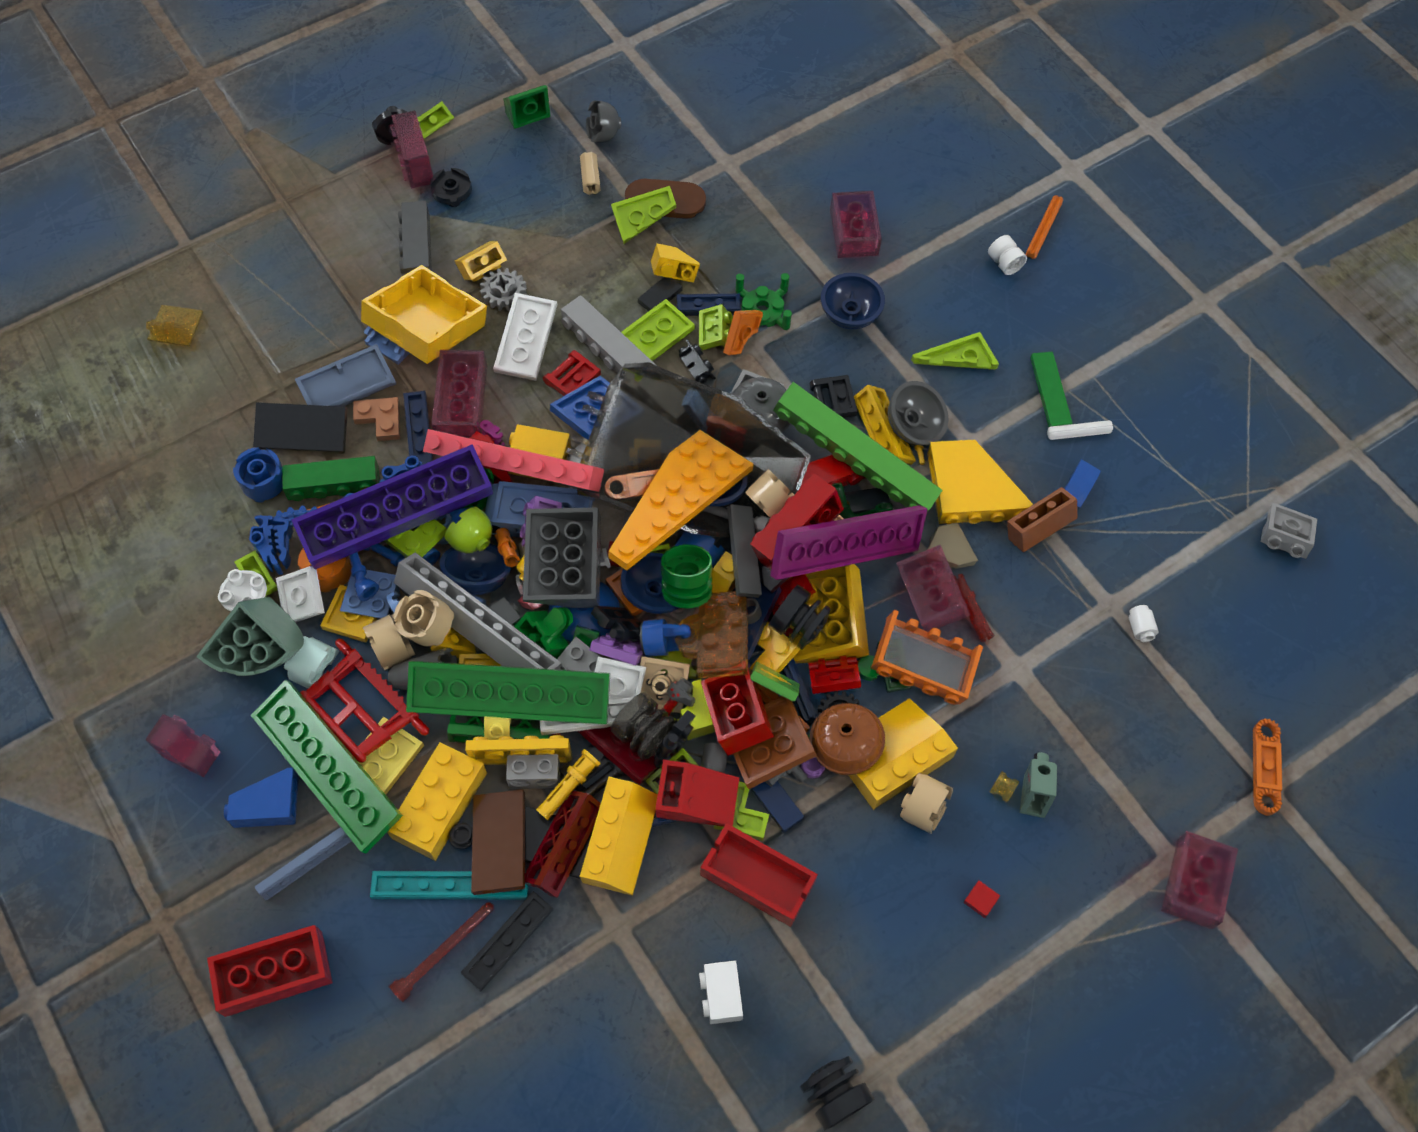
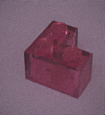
[145,714,220,777]

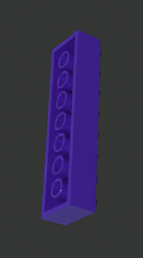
[291,444,493,570]

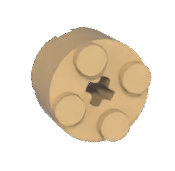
[745,469,794,518]
[394,590,454,646]
[363,614,415,671]
[900,773,953,834]

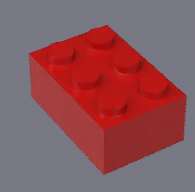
[701,663,774,756]

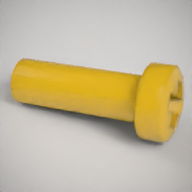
[914,445,925,465]

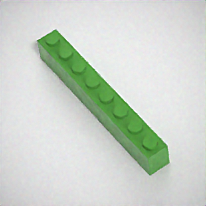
[773,382,943,512]

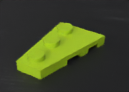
[611,186,676,244]

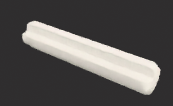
[1047,420,1113,440]

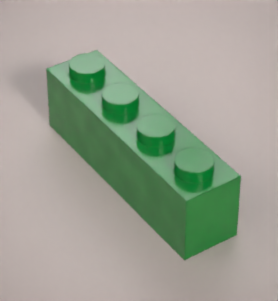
[282,456,380,501]

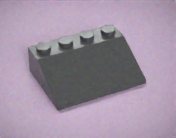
[523,507,601,608]

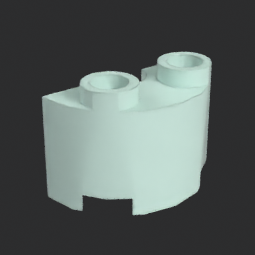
[284,636,340,688]

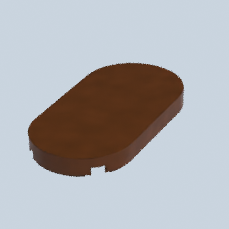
[625,179,706,219]

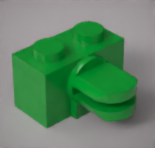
[514,607,573,659]

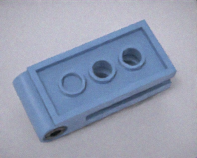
[485,481,593,537]

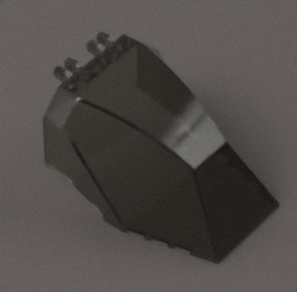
[566,362,811,538]

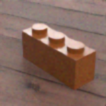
[1007,487,1078,552]

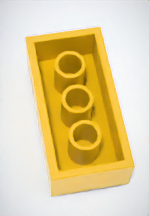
[387,742,487,861]

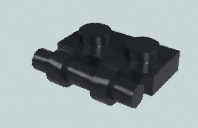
[591,606,641,642]
[654,710,695,768]

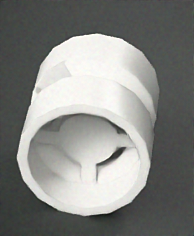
[988,235,1027,275]

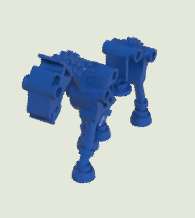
[249,456,467,601]

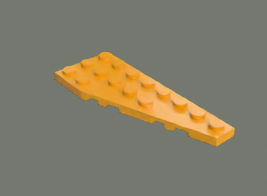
[608,430,754,571]

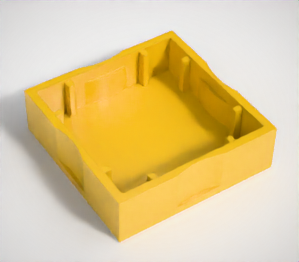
[361,265,487,364]

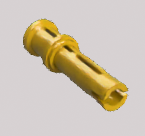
[536,749,601,820]

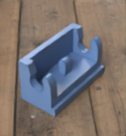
[364,326,409,365]

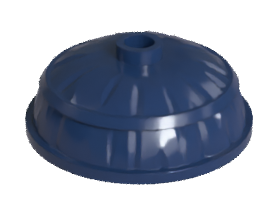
[821,273,885,329]
[440,544,512,595]

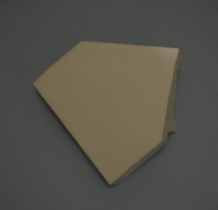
[923,523,978,572]

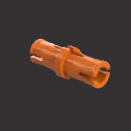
[494,528,520,567]

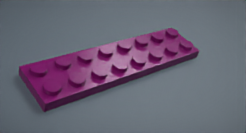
[770,505,927,580]

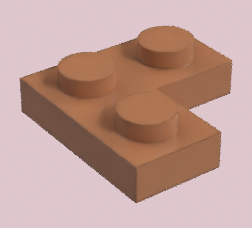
[353,397,400,441]

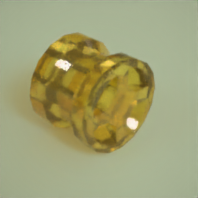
[990,771,1020,802]

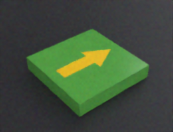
[750,661,800,701]

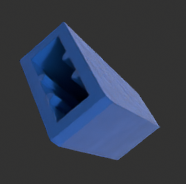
[224,768,299,828]

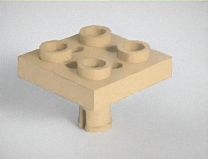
[639,656,690,713]

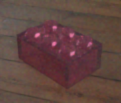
[390,111,433,189]
[830,191,882,258]
[896,545,970,632]
[1161,831,1238,929]

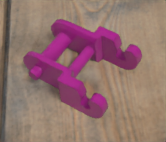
[480,420,506,446]

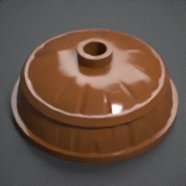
[810,703,885,775]

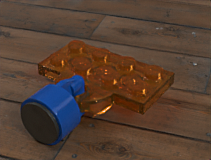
[640,591,748,679]

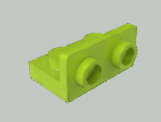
[699,304,733,350]

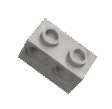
[506,754,560,789]

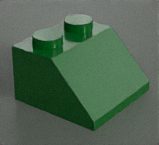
[503,85,551,129]

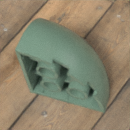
[196,597,304,676]

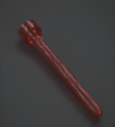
[388,902,494,1003]

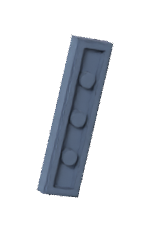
[255,827,352,900]

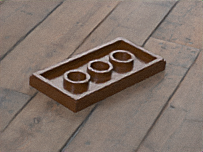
[471,789,525,895]

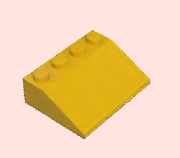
[785,564,869,664]
[848,698,958,810]

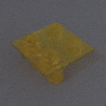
[146,305,203,347]

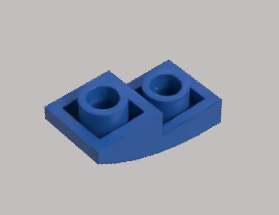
[1064,459,1101,509]

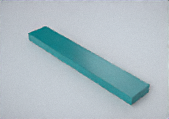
[370,871,529,900]

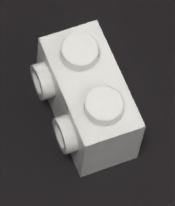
[699,961,743,1024]

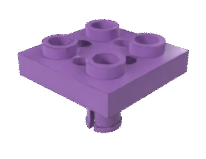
[589,633,646,666]

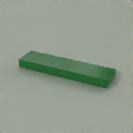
[1030,351,1073,427]

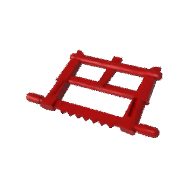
[300,638,430,763]

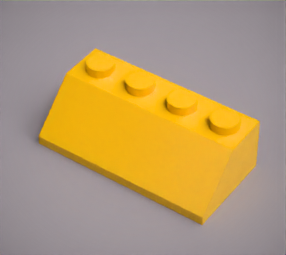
[580,777,658,896]

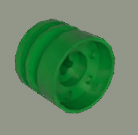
[661,544,712,608]

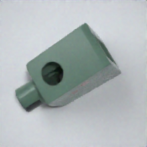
[1020,752,1057,818]

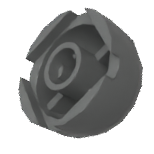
[586,100,621,142]

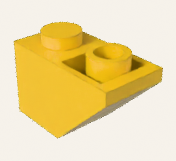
[651,243,700,283]

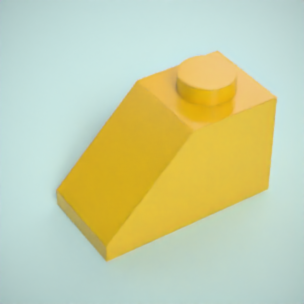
[707,551,735,606]

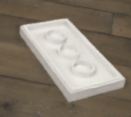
[493,293,557,381]

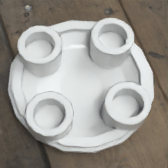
[217,569,267,611]

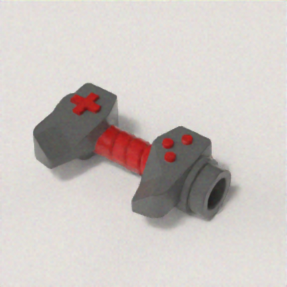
[648,678,695,734]

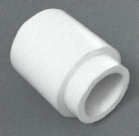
[1129,605,1159,642]

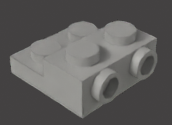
[1261,502,1317,559]

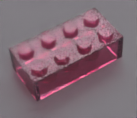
[432,350,487,438]

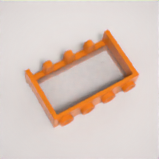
[871,610,983,705]

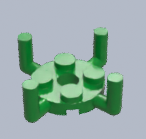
[735,273,792,330]

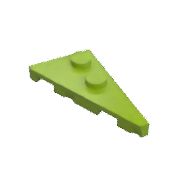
[911,332,999,370]

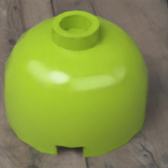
[444,506,493,554]

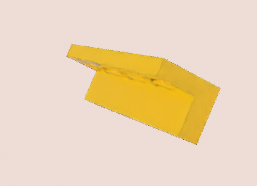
[854,385,916,465]

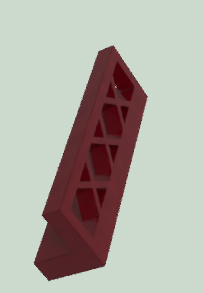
[525,791,601,898]

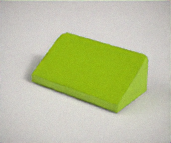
[413,101,454,139]

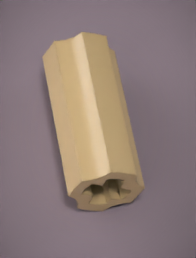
[580,152,601,195]

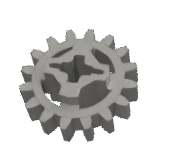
[480,268,527,311]

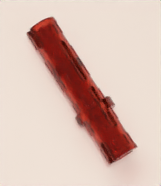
[949,574,995,642]

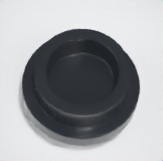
[449,823,473,849]

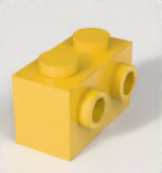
[455,241,507,282]

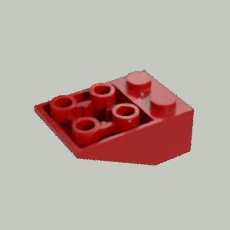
[655,760,739,827]

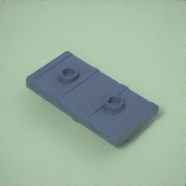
[295,344,396,407]

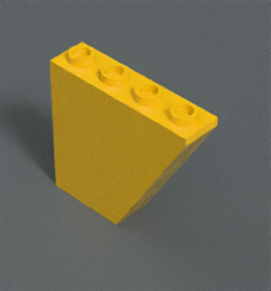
[927,440,1033,524]

